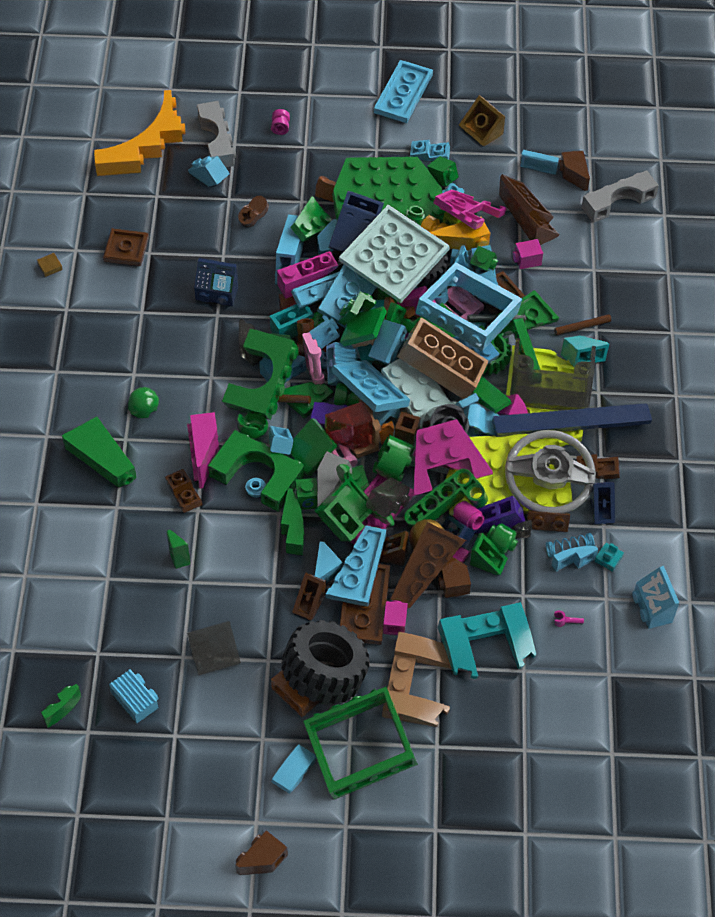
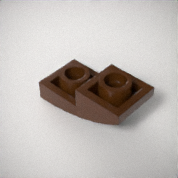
[165,469,202,513]

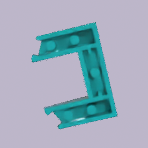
[437,602,536,679]

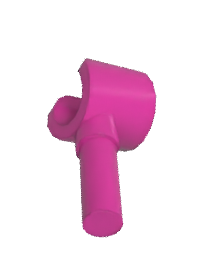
[554,610,584,627]

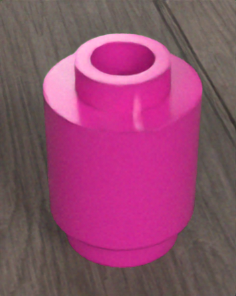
[453,501,484,530]

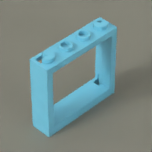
[416,263,522,351]

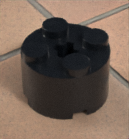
[422,404,469,433]

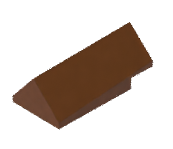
[499,174,560,245]

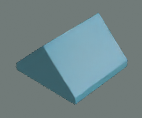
[368,319,407,365]

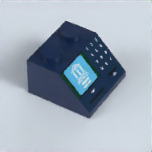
[194,258,238,306]

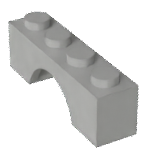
[197,101,236,167]
[582,170,659,223]

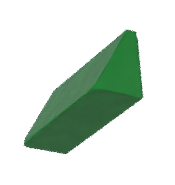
[166,530,191,569]

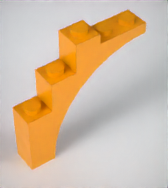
[94,90,186,176]

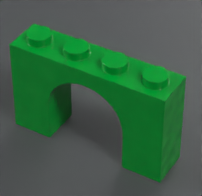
[222,328,299,420]
[208,430,305,512]

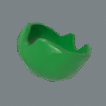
[128,387,159,418]
[237,412,268,439]

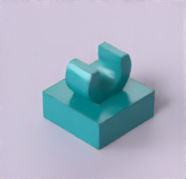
[595,543,624,572]

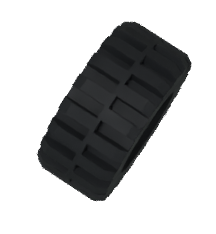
[281,620,370,705]

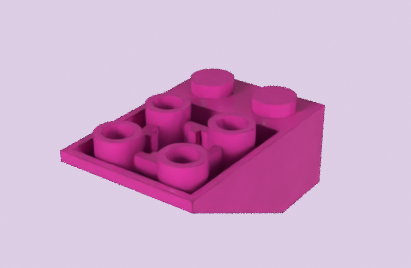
[187,412,219,489]

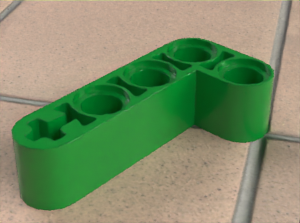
[404,469,488,529]

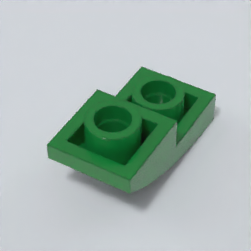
[41,684,81,728]

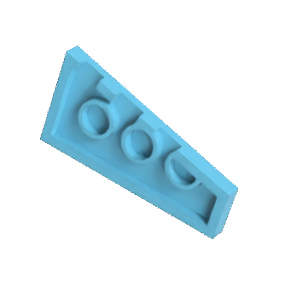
[326,526,386,607]

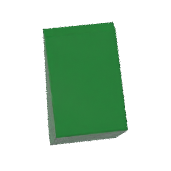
[470,533,508,575]

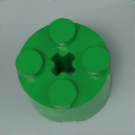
[372,435,415,483]

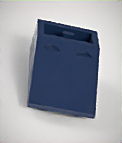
[328,191,384,253]

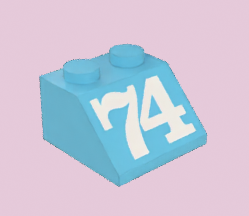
[632,566,679,629]

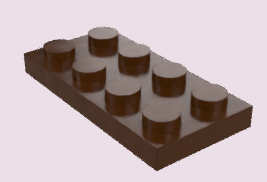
[340,564,390,645]

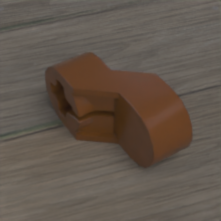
[238,196,269,228]

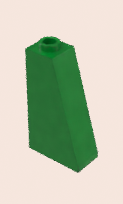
[62,417,137,488]

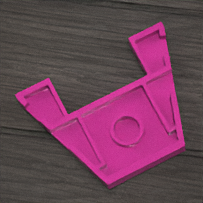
[434,189,507,230]
[414,419,493,496]

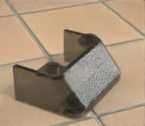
[510,338,596,411]

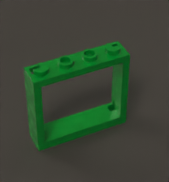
[304,687,418,800]

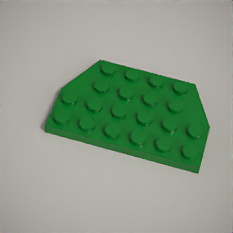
[332,157,446,223]

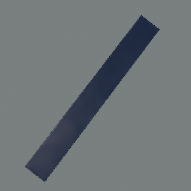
[492,403,652,437]

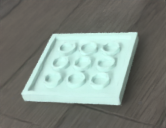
[339,205,449,303]

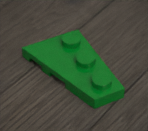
[290,196,332,242]
[490,290,559,336]

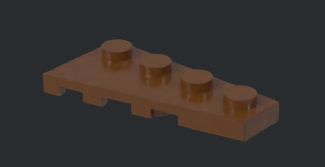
[390,522,466,608]

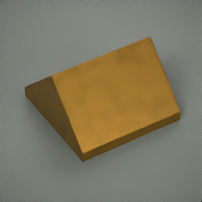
[459,95,505,146]

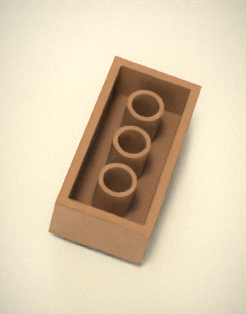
[397,317,489,399]

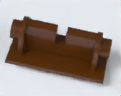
[527,510,570,532]

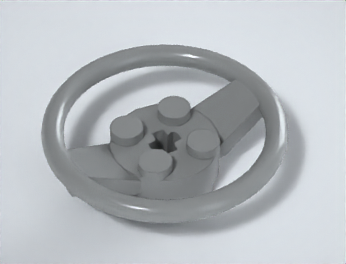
[505,430,596,514]

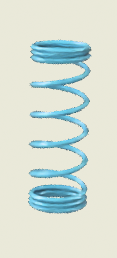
[546,533,595,558]

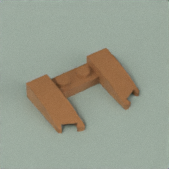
[382,632,452,727]

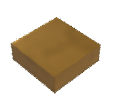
[37,253,63,277]

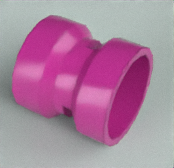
[271,109,290,135]

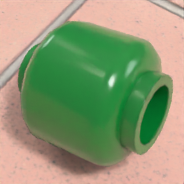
[486,523,518,554]

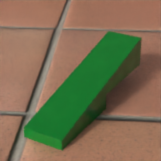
[471,376,511,413]

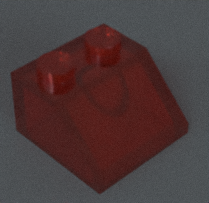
[325,402,373,449]

